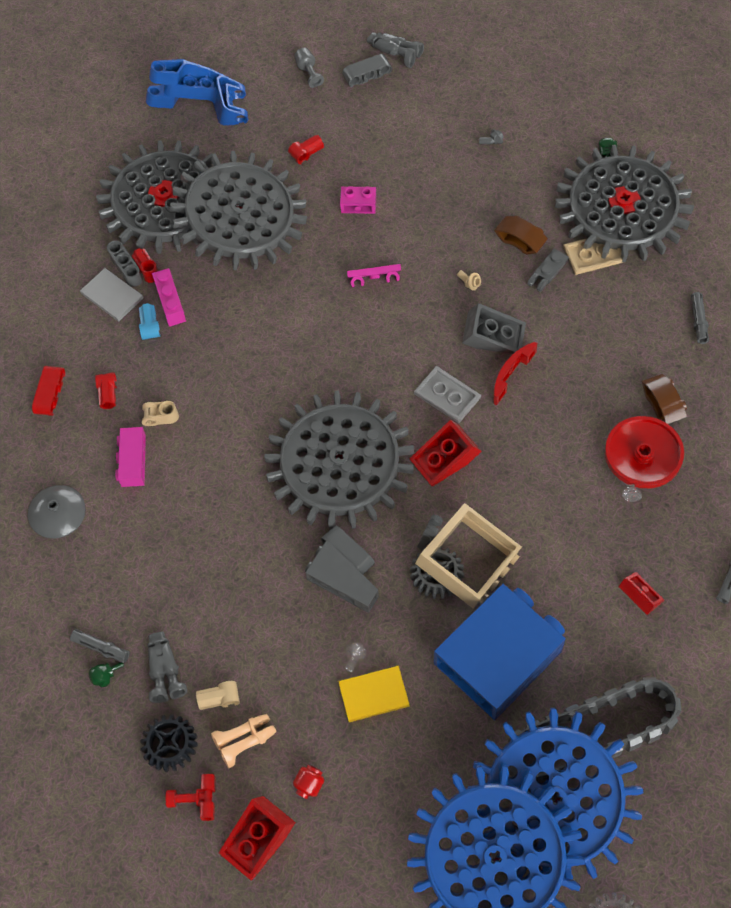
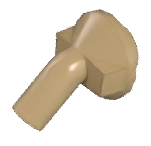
[457,270,481,291]

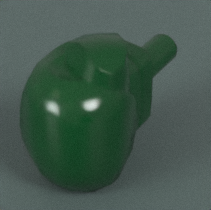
[598,137,617,158]
[89,662,124,688]

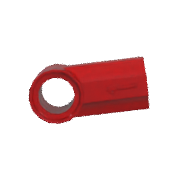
[288,135,324,164]
[131,248,158,283]
[95,372,117,409]

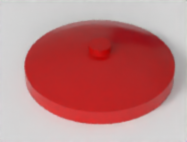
[605,416,684,489]

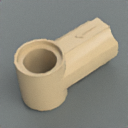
[196,681,240,710]

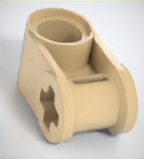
[142,401,179,426]

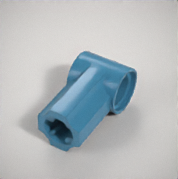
[139,303,160,340]

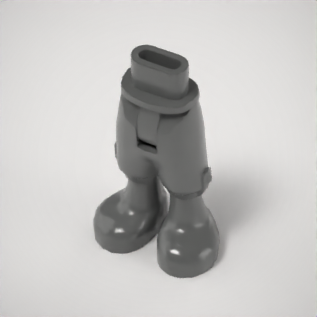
[367,32,424,68]
[147,632,187,703]

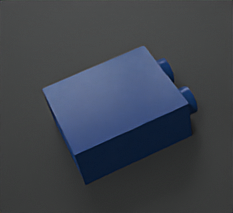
[434,584,566,721]

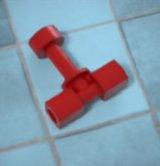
[166,774,216,821]

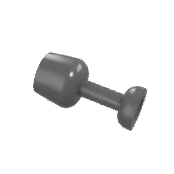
[294,48,324,88]

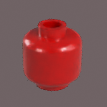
[293,764,325,799]

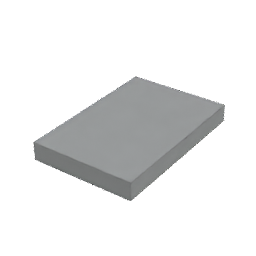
[80,268,143,322]
[414,366,481,423]

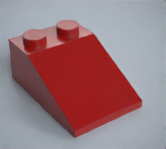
[409,420,482,487]
[219,796,296,880]

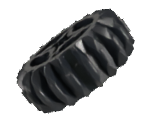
[140,714,198,772]

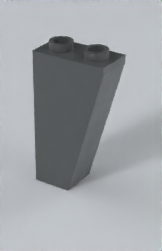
[305,541,379,613]

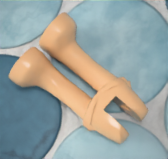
[211,714,276,769]

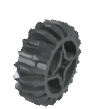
[410,546,464,599]

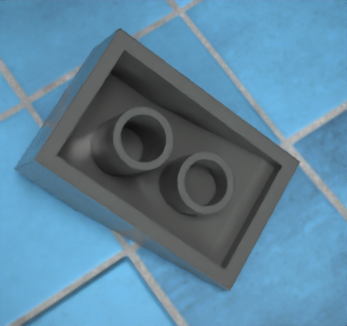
[462,303,526,354]

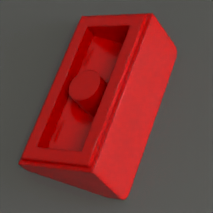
[618,572,664,615]

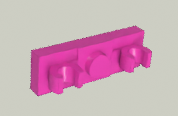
[347,264,401,287]

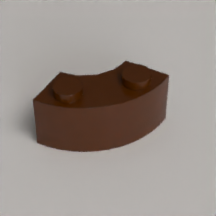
[494,215,548,255]
[642,374,687,424]

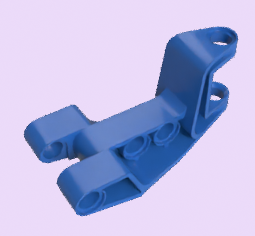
[146,59,248,125]

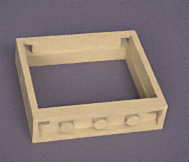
[415,503,522,609]

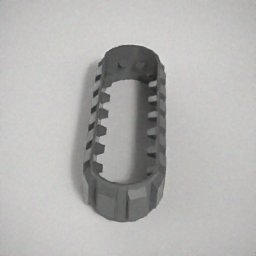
[508,677,681,788]

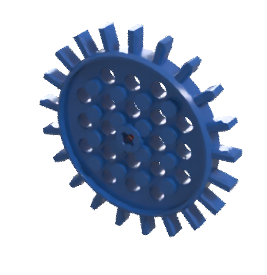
[468,708,643,879]
[407,765,585,908]

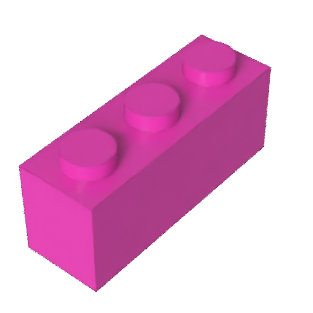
[152,268,186,327]
[115,427,146,487]

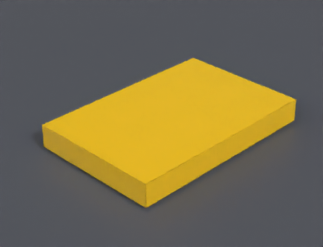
[338,666,410,722]

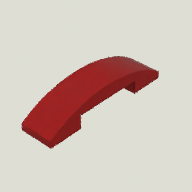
[493,342,538,405]

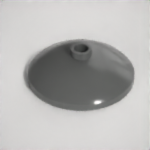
[28,485,86,539]

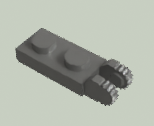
[527,249,569,292]
[417,514,443,550]

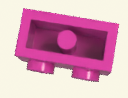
[340,186,376,214]

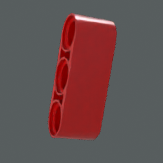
[32,366,65,416]

